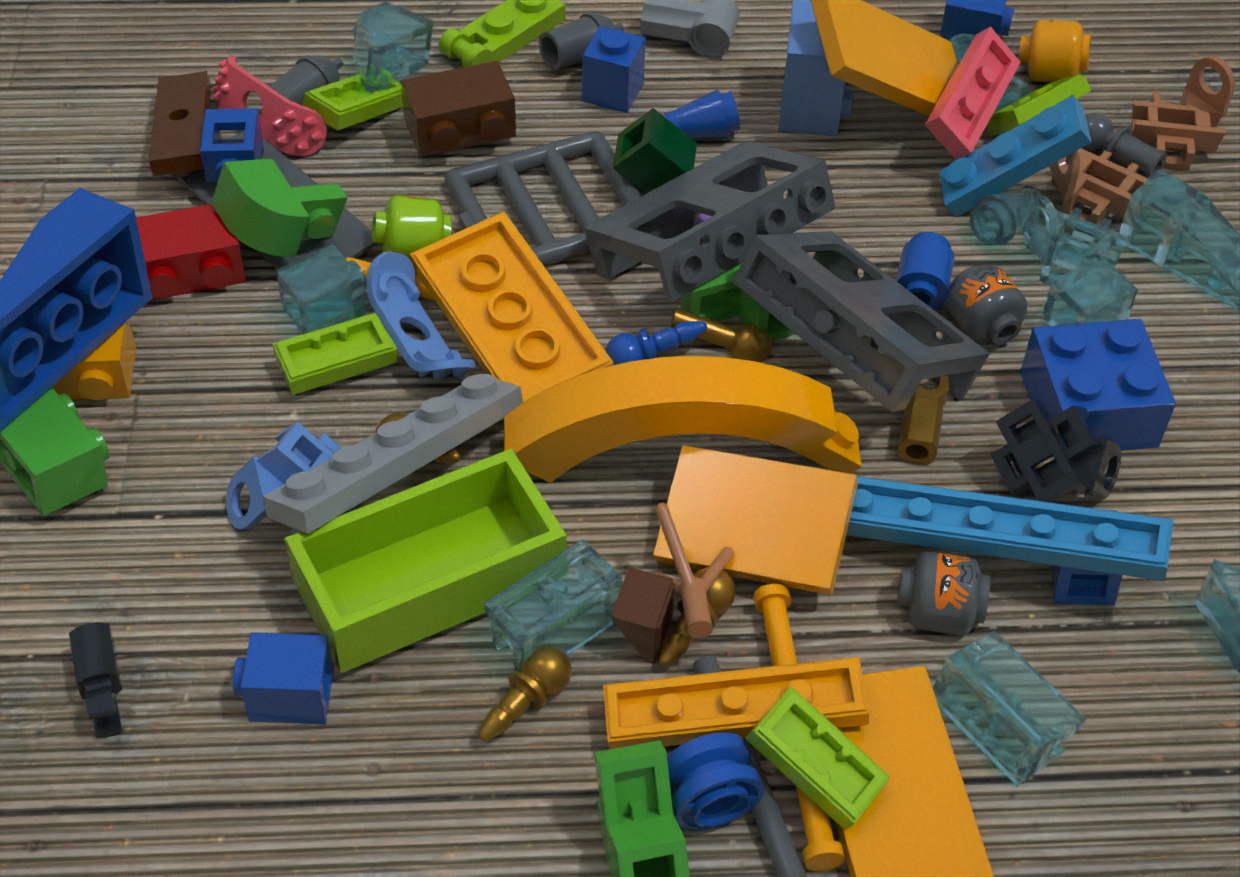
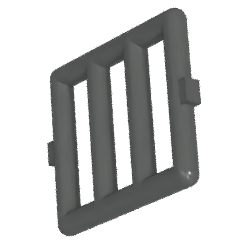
[444,131,641,266]

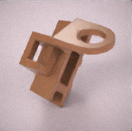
[1131,55,1235,171]
[1049,148,1153,233]

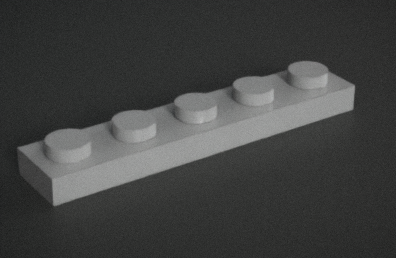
[263,374,523,534]

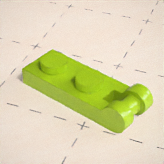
[438,0,566,67]

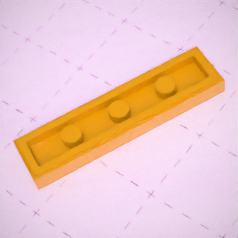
[603,657,869,750]

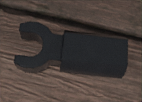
[69,622,123,738]

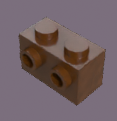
[401,61,516,157]

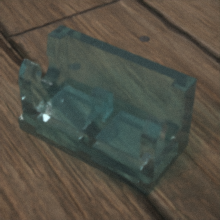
[484,539,623,671]
[933,630,1086,787]

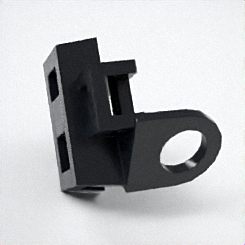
[990,399,1121,504]

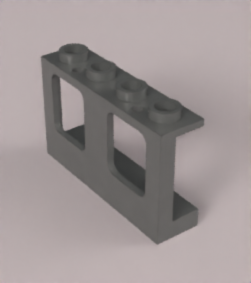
[584,141,836,302]
[732,231,990,412]

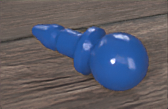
[605,321,707,365]

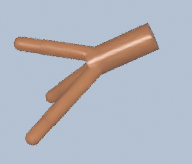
[655,503,734,639]

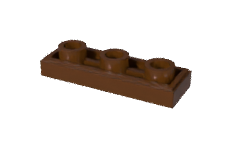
[148,71,212,177]

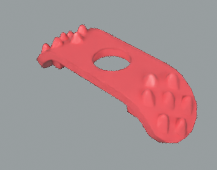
[212,54,327,156]

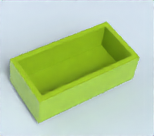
[285,448,567,673]

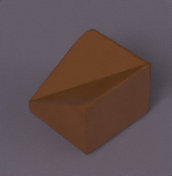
[612,568,675,663]

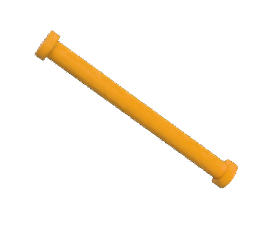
[753,583,845,871]

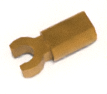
[898,376,950,465]

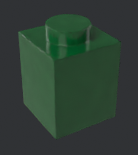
[613,108,697,194]

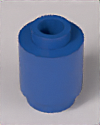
[896,232,955,310]

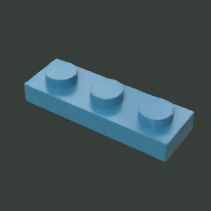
[940,95,1092,217]

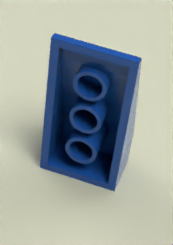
[0,188,153,432]

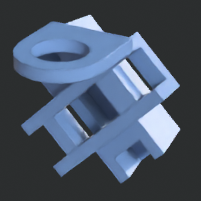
[226,421,357,534]

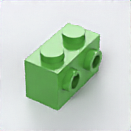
[0,387,109,516]

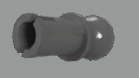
[1082,113,1167,181]

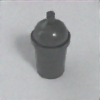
[539,12,624,70]
[269,55,343,106]

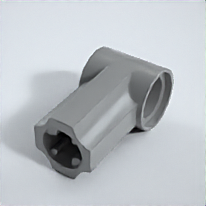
[640,0,740,58]

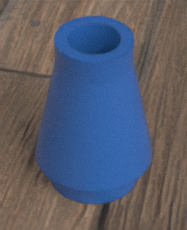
[664,89,740,139]

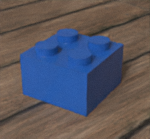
[1020,319,1176,451]

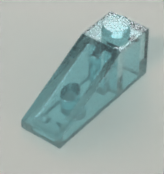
[1117,169,1240,311]

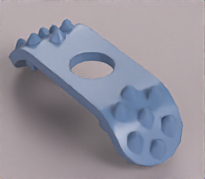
[367,251,476,379]

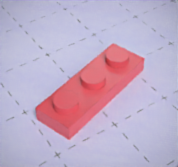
[925,27,1021,160]

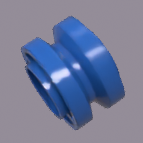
[667,732,764,830]

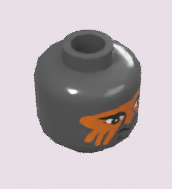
[946,266,1028,345]
[897,552,990,636]

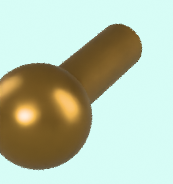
[669,308,772,362]

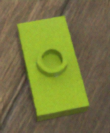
[303,69,403,131]
[986,74,1091,136]
[273,312,398,395]
[745,686,890,830]

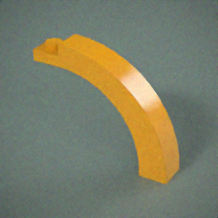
[504,356,862,483]

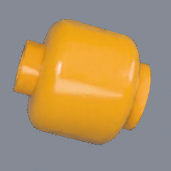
[1019,19,1091,83]

